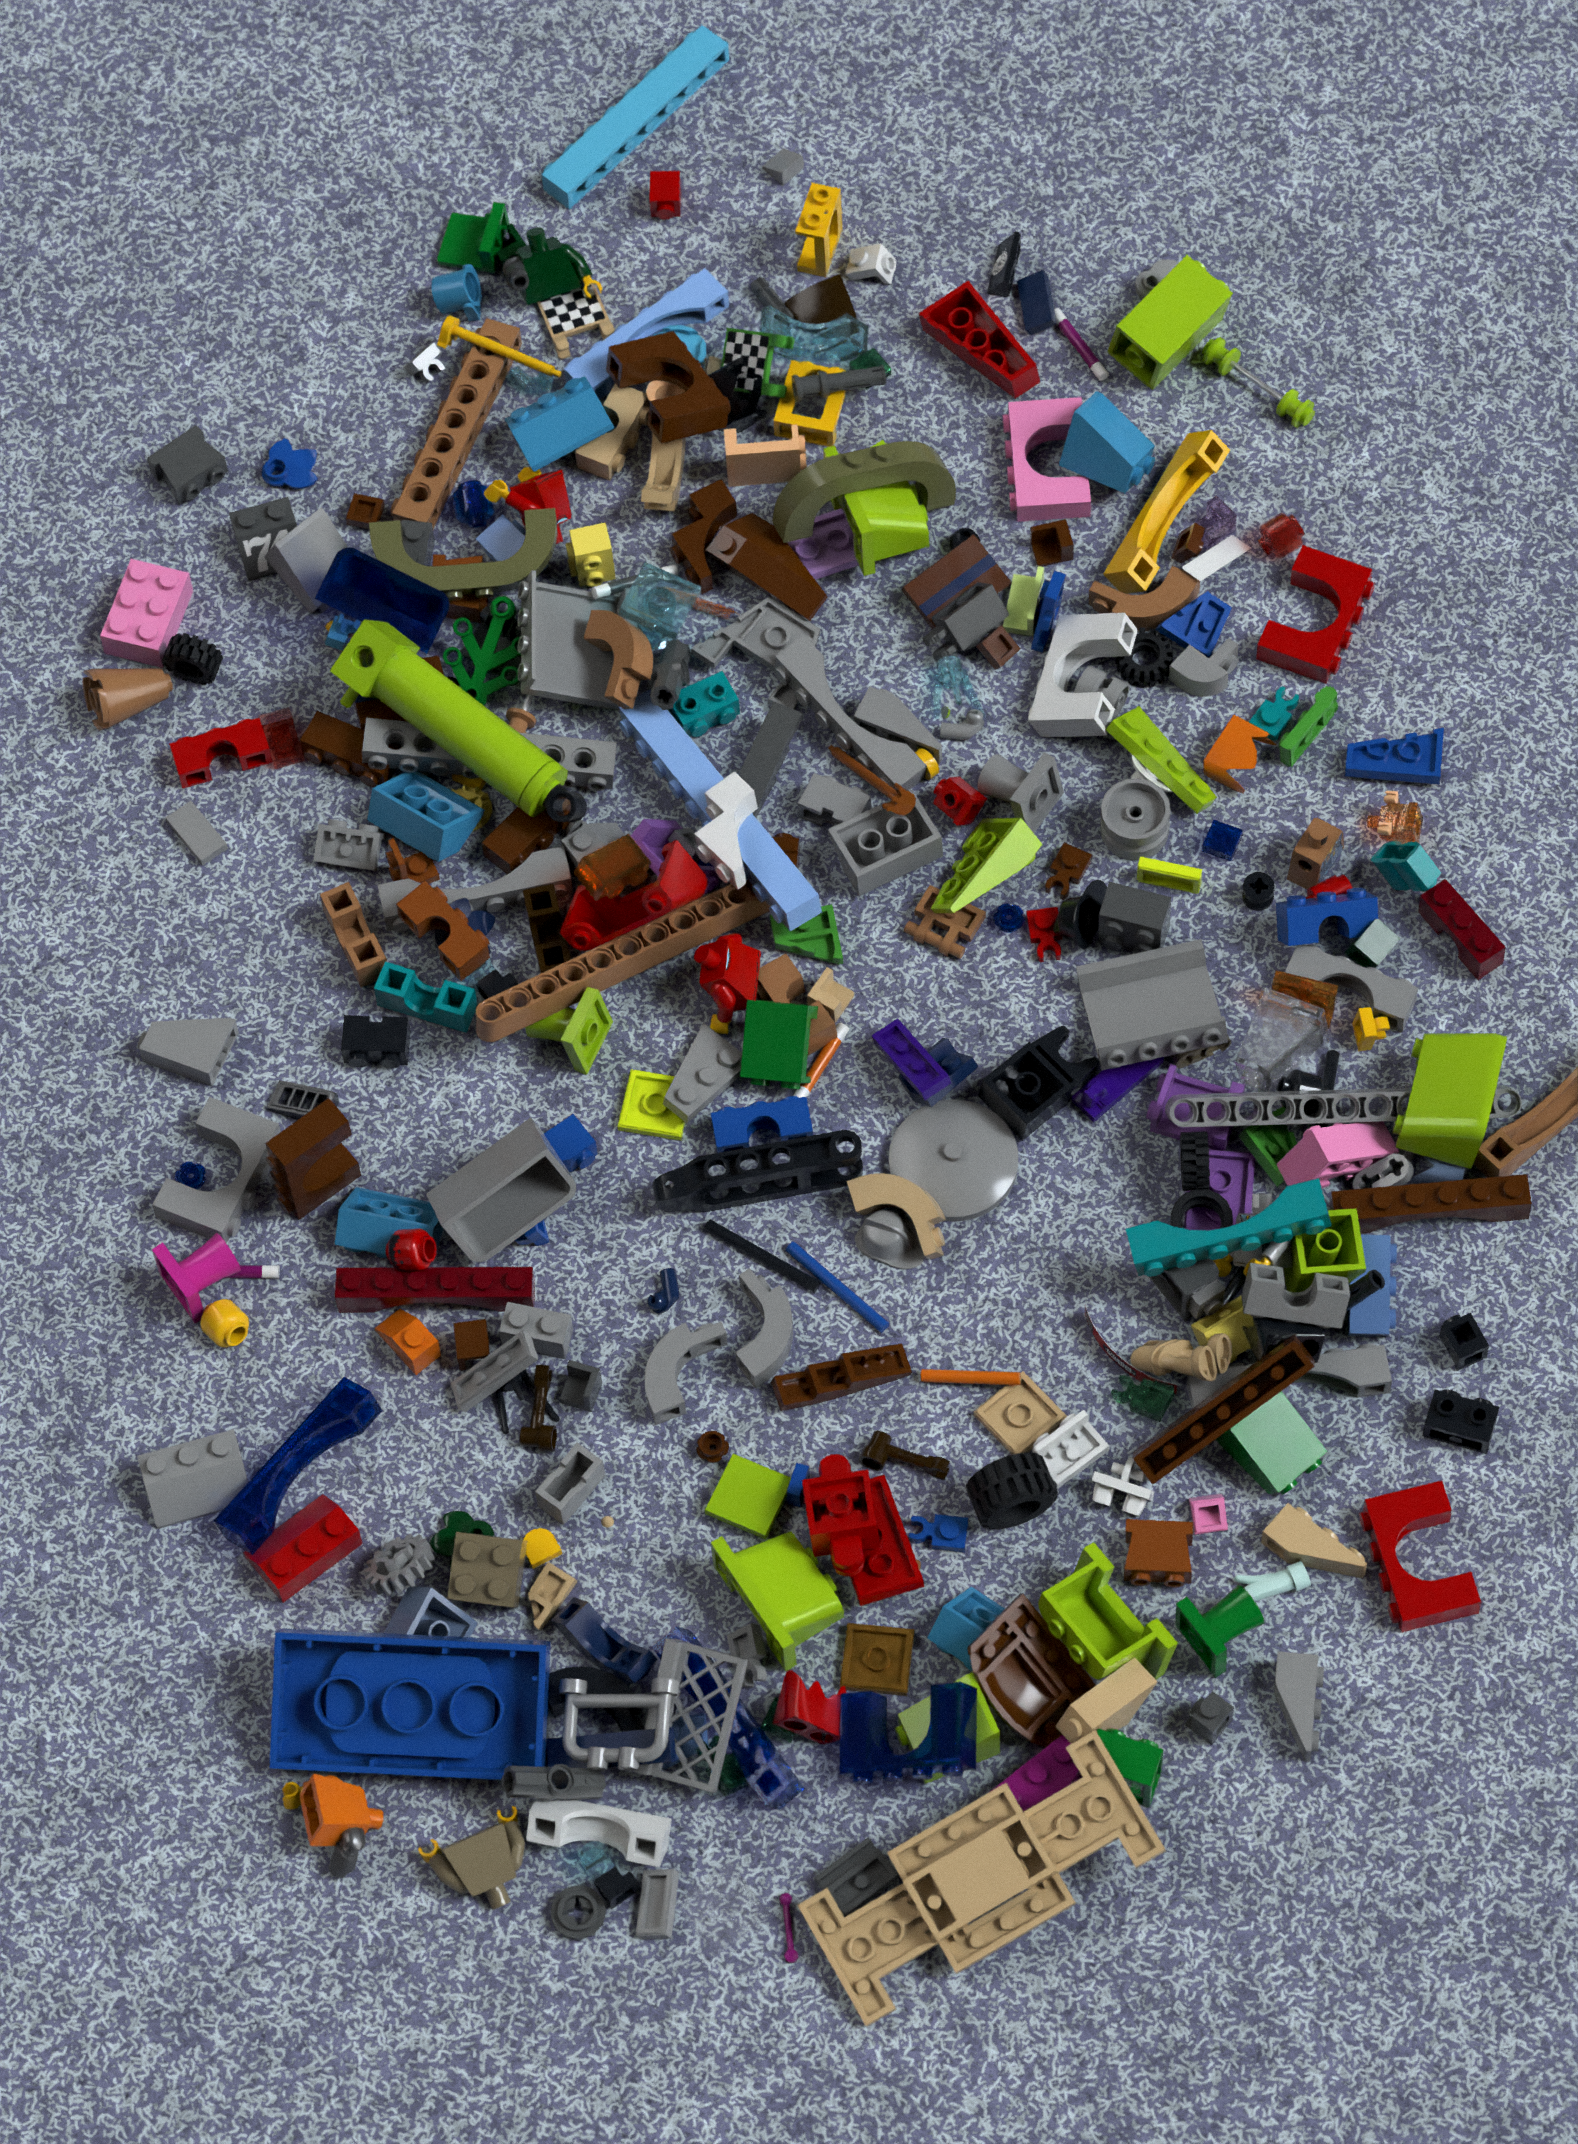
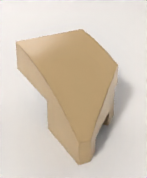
[528,1562,578,1631]

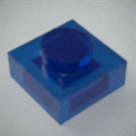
[1202,820,1243,862]

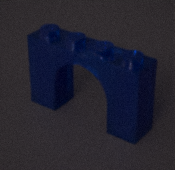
[839,1682,977,1785]

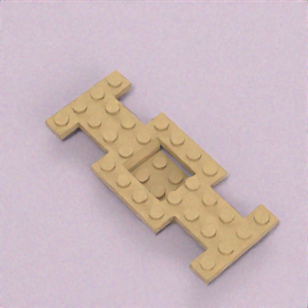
[797,1730,1166,2027]

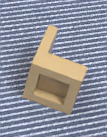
[807,967,854,1023]

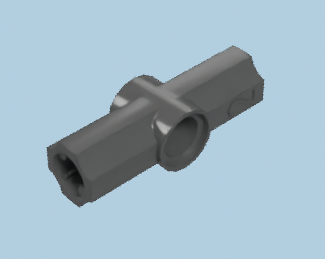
[650,639,691,710]
[501,1764,606,1802]

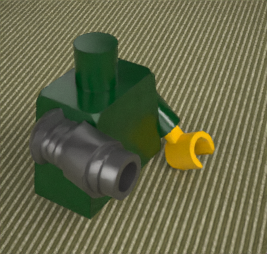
[503,227,602,305]

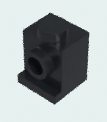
[1440,1313,1489,1371]

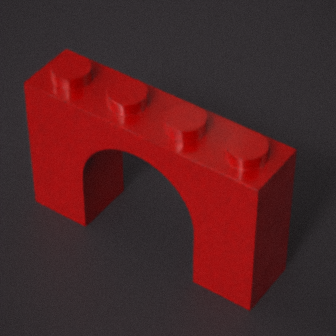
[1256,545,1375,684]
[1359,1480,1481,1633]

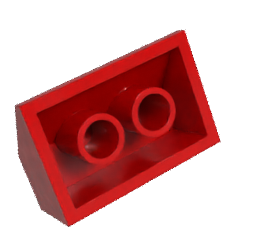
[243,1494,363,1603]

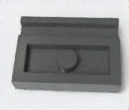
[814,1837,900,1917]

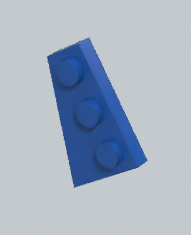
[1345,728,1444,784]

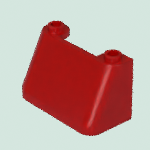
[559,839,708,951]

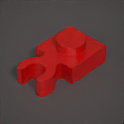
[1026,907,1062,963]

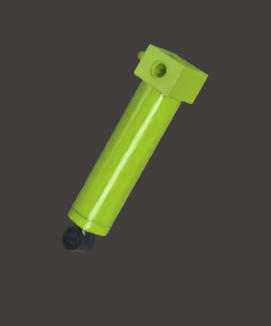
[330,619,587,823]

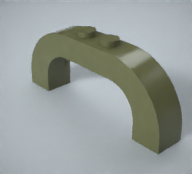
[772,441,956,543]
[369,508,557,601]

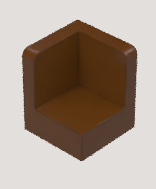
[1030,519,1074,567]
[453,1319,490,1371]

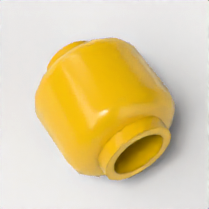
[200,1299,249,1348]

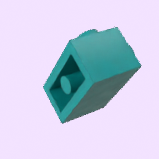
[668,671,740,737]

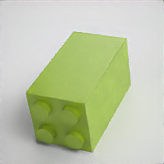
[1107,255,1233,390]

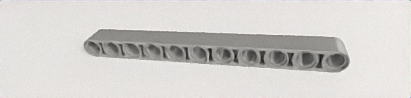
[1165,1085,1522,1127]

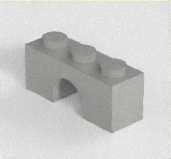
[1241,1263,1350,1329]

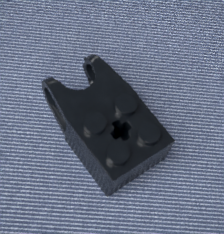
[978,1026,1100,1141]

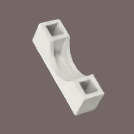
[526,1798,672,1867]

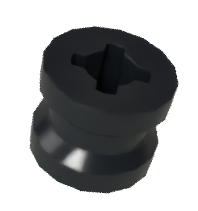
[1242,872,1275,911]

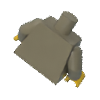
[418,1806,525,1910]

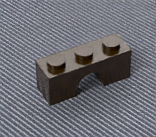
[523,884,571,974]

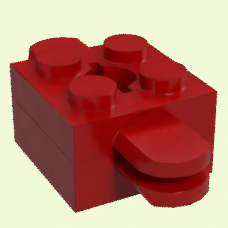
[802,1454,880,1577]

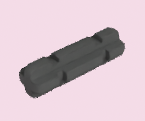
[751,277,794,328]

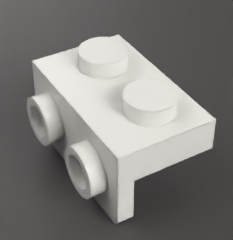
[1032,1410,1109,1489]

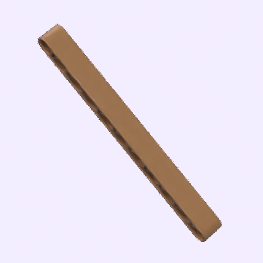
[476,880,770,1042]

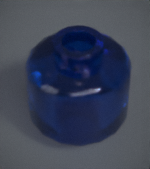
[452,480,495,528]

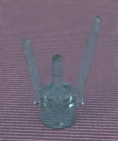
[933,656,985,719]

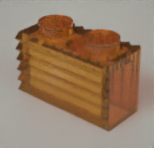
[574,833,652,901]

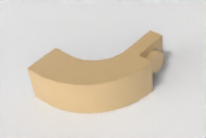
[641,432,686,511]
[847,1173,946,1259]

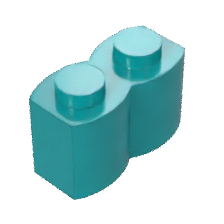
[1370,841,1442,892]

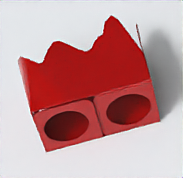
[773,1670,848,1744]

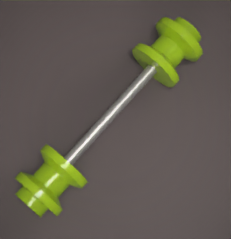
[1202,337,1315,428]

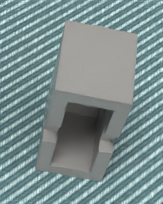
[798,773,872,826]
[499,1302,573,1359]
[535,1442,605,1525]

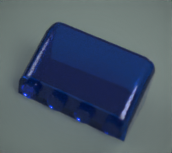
[314,548,450,654]

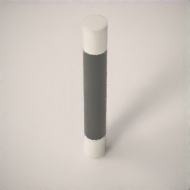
[591,564,678,599]

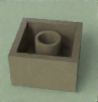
[447,1532,527,1608]

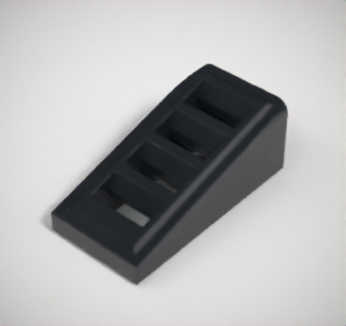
[267,1080,339,1120]

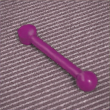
[779,1893,798,1963]

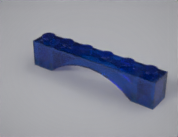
[214,1377,383,1555]
[652,1626,805,1810]

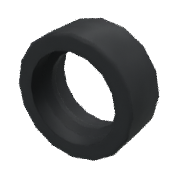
[1170,1189,1233,1229]

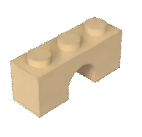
[575,383,650,481]

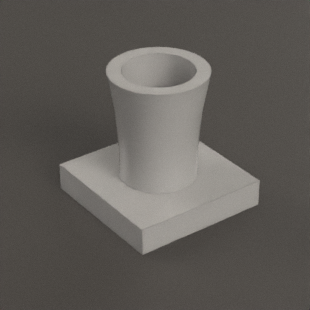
[978,753,1064,833]

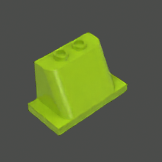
[823,446,929,576]
[711,1531,844,1672]
[1038,1542,1178,1680]

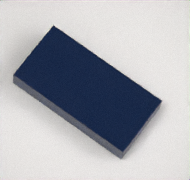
[1017,270,1057,335]

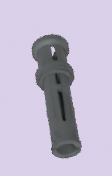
[792,365,886,402]

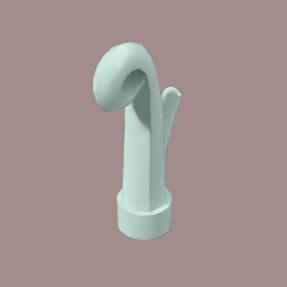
[1234,1561,1311,1601]

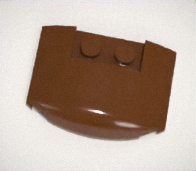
[967,1593,1096,1749]

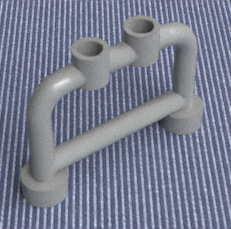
[559,1678,680,1771]

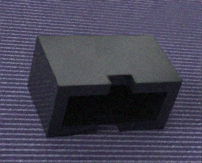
[341,1015,411,1068]

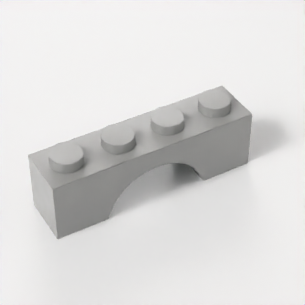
[1283,945,1418,1032]

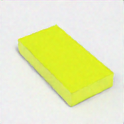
[1137,856,1202,894]

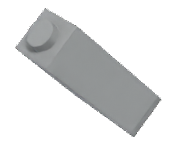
[138,1018,239,1087]

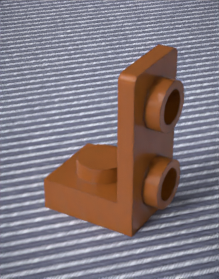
[385,838,440,884]

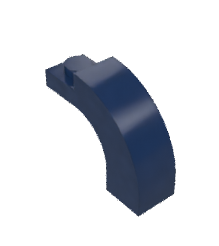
[551,1597,658,1686]

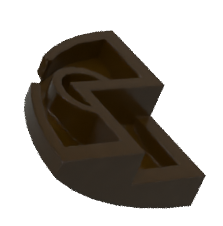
[784,274,862,337]

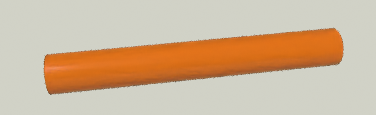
[921,1369,1021,1385]

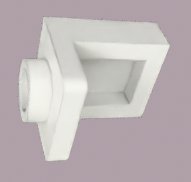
[845,243,896,285]

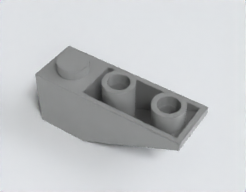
[1274,1651,1324,1762]

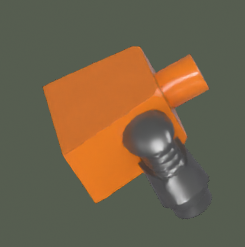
[282,1774,384,1878]

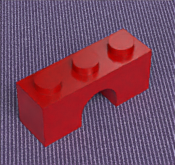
[169,717,273,789]

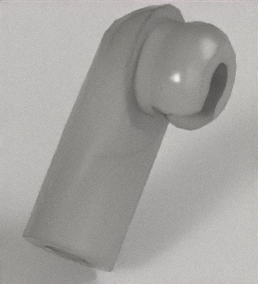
[940,709,984,740]

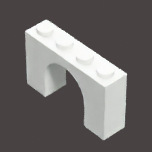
[1028,613,1138,737]

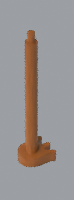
[828,745,916,816]

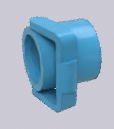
[431,264,482,321]

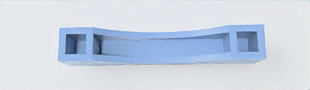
[564,268,729,400]

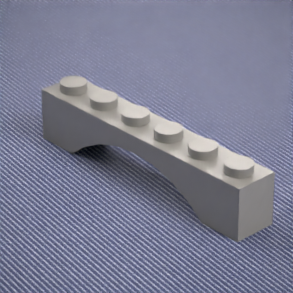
[774,634,927,791]
[377,846,573,932]
[1187,1343,1392,1409]

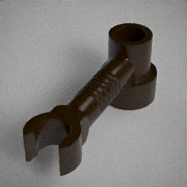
[520,1365,557,1452]
[858,1431,950,1480]

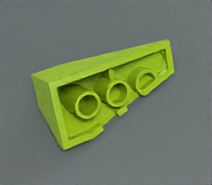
[931,818,1043,913]

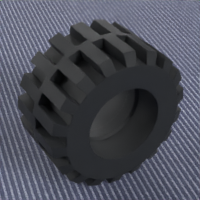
[966,1452,1058,1529]

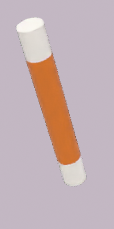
[793,1023,849,1098]

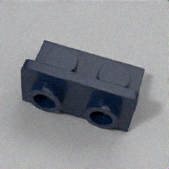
[898,1038,978,1107]

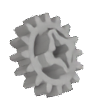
[363,1534,435,1596]

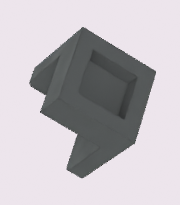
[560,1360,602,1412]

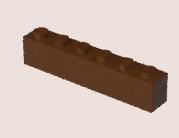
[1133,1334,1315,1485]

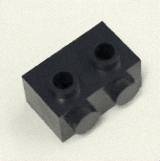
[1422,1389,1499,1454]

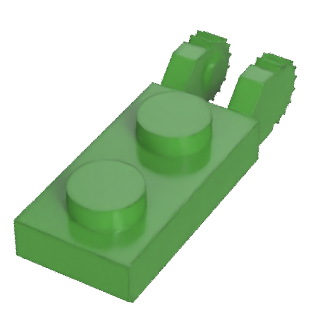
[1278,686,1338,767]

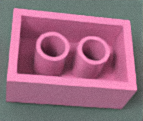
[100,559,193,668]

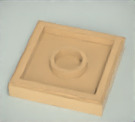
[974,1371,1067,1455]

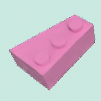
[1276,1121,1400,1188]

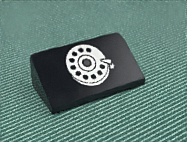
[987,231,1021,298]

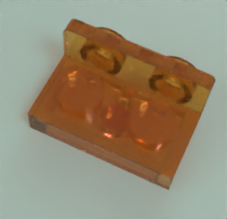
[1267,970,1338,1030]

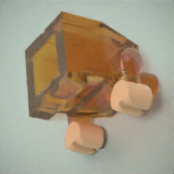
[1367,791,1423,844]

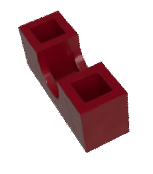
[1418,879,1506,980]

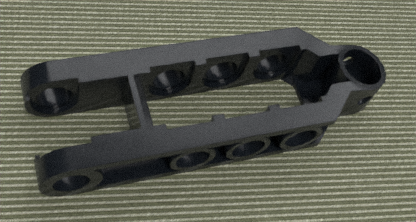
[652,1130,863,1213]

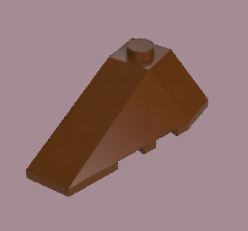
[706,513,828,621]

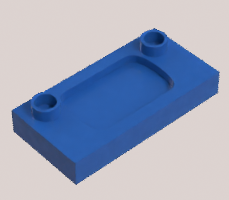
[269,1628,551,1780]

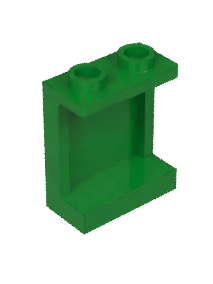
[740,1000,818,1089]

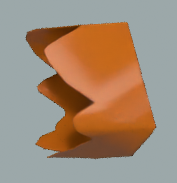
[1203,715,1276,793]

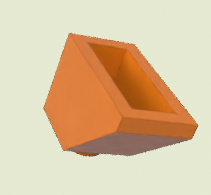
[374,1309,441,1375]

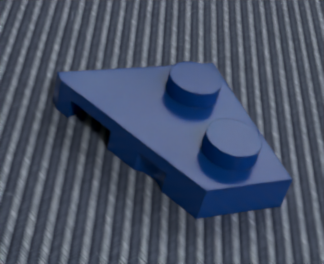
[1031,570,1066,653]
[1156,591,1232,658]

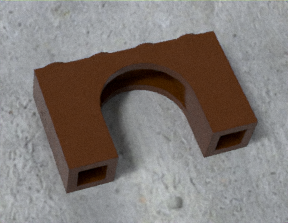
[606,331,731,443]
[265,1098,361,1220]

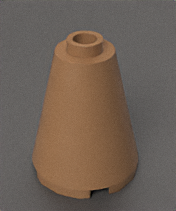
[82,668,173,731]

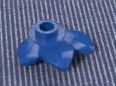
[262,438,318,489]

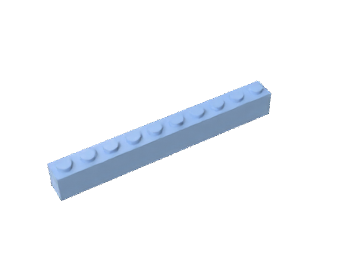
[619,689,822,931]

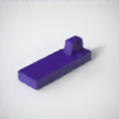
[871,1018,951,1101]
[1072,1057,1164,1122]

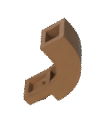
[1089,566,1200,632]
[583,610,653,709]

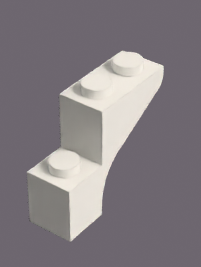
[694,772,758,890]

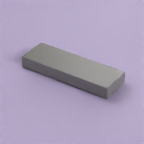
[451,1330,538,1412]

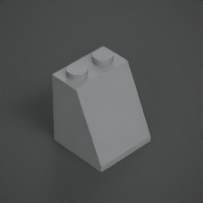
[264,507,363,614]

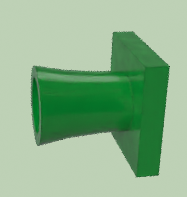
[1176,1584,1265,1678]

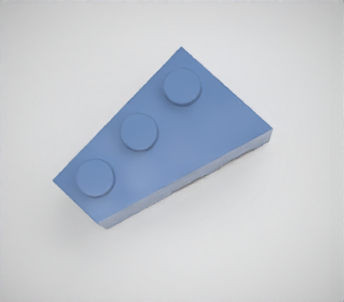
[1348,1235,1397,1337]

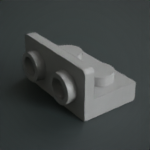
[313,819,385,871]

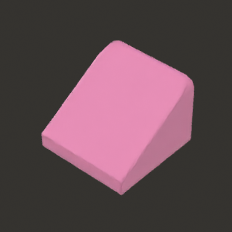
[1189,1494,1228,1534]

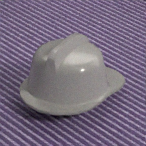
[854,1210,924,1270]

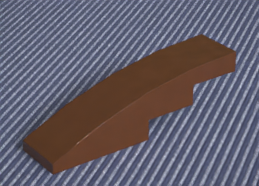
[771,1343,912,1411]

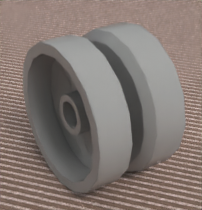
[1100,778,1170,860]

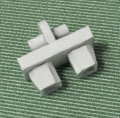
[1092,1457,1155,1516]

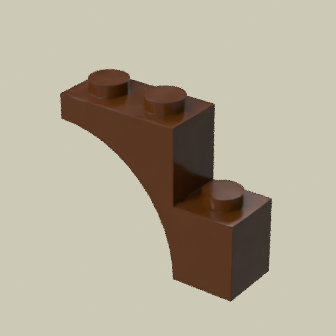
[670,479,737,594]

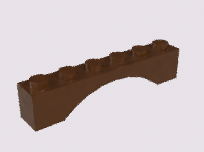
[1329,1174,1532,1234]

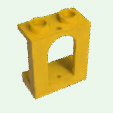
[795,183,843,277]
[773,360,850,447]

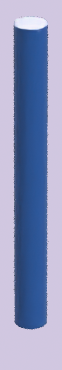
[786,1241,890,1333]

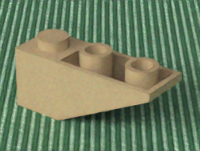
[1261,1503,1367,1578]

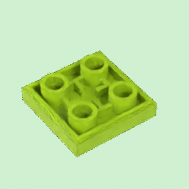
[705,1454,791,1540]

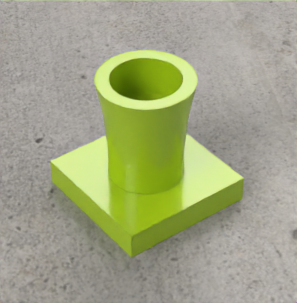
[525,987,613,1075]

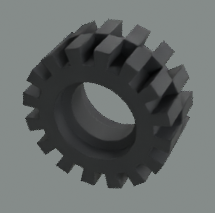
[1116,628,1173,688]
[162,633,223,685]
[1180,1131,1210,1191]

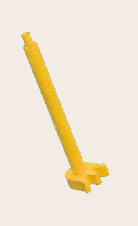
[437,315,562,378]

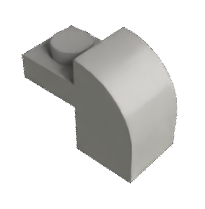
[1169,638,1239,697]

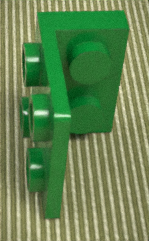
[437,202,510,273]

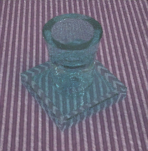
[618,562,702,650]

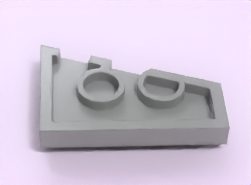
[663,1022,742,1123]

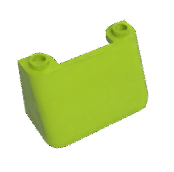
[1393,1033,1507,1169]

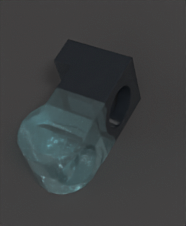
[466,958,518,1000]
[580,1841,639,1910]

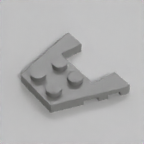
[691,596,820,710]

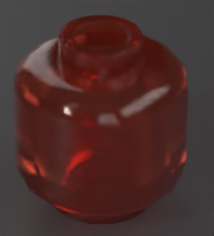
[1257,513,1305,559]

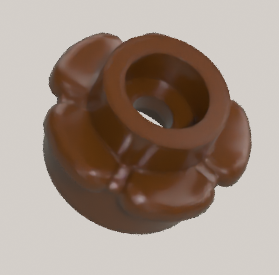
[696,1431,729,1463]

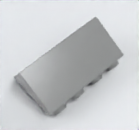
[426,1117,576,1262]

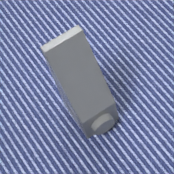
[854,686,942,764]

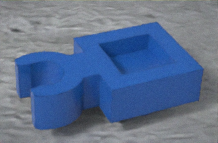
[909,1514,969,1553]

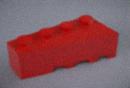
[918,281,1040,399]

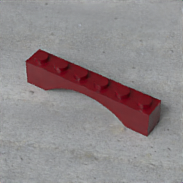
[335,1267,535,1313]

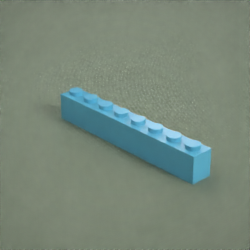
[541,25,730,210]

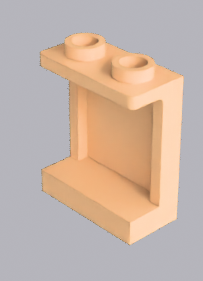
[724,425,807,487]

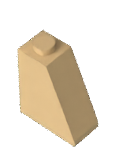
[1055,1658,1157,1744]

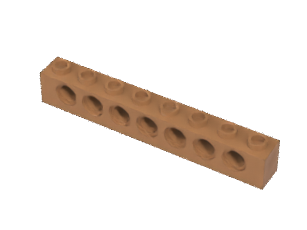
[390,318,522,529]

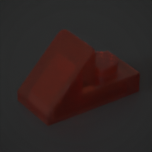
[259,707,305,769]

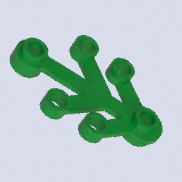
[443,596,521,706]

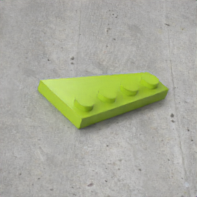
[1105,706,1217,814]

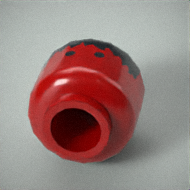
[385,1228,437,1272]

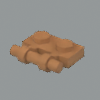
[904,885,986,959]

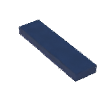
[546,1727,676,1768]

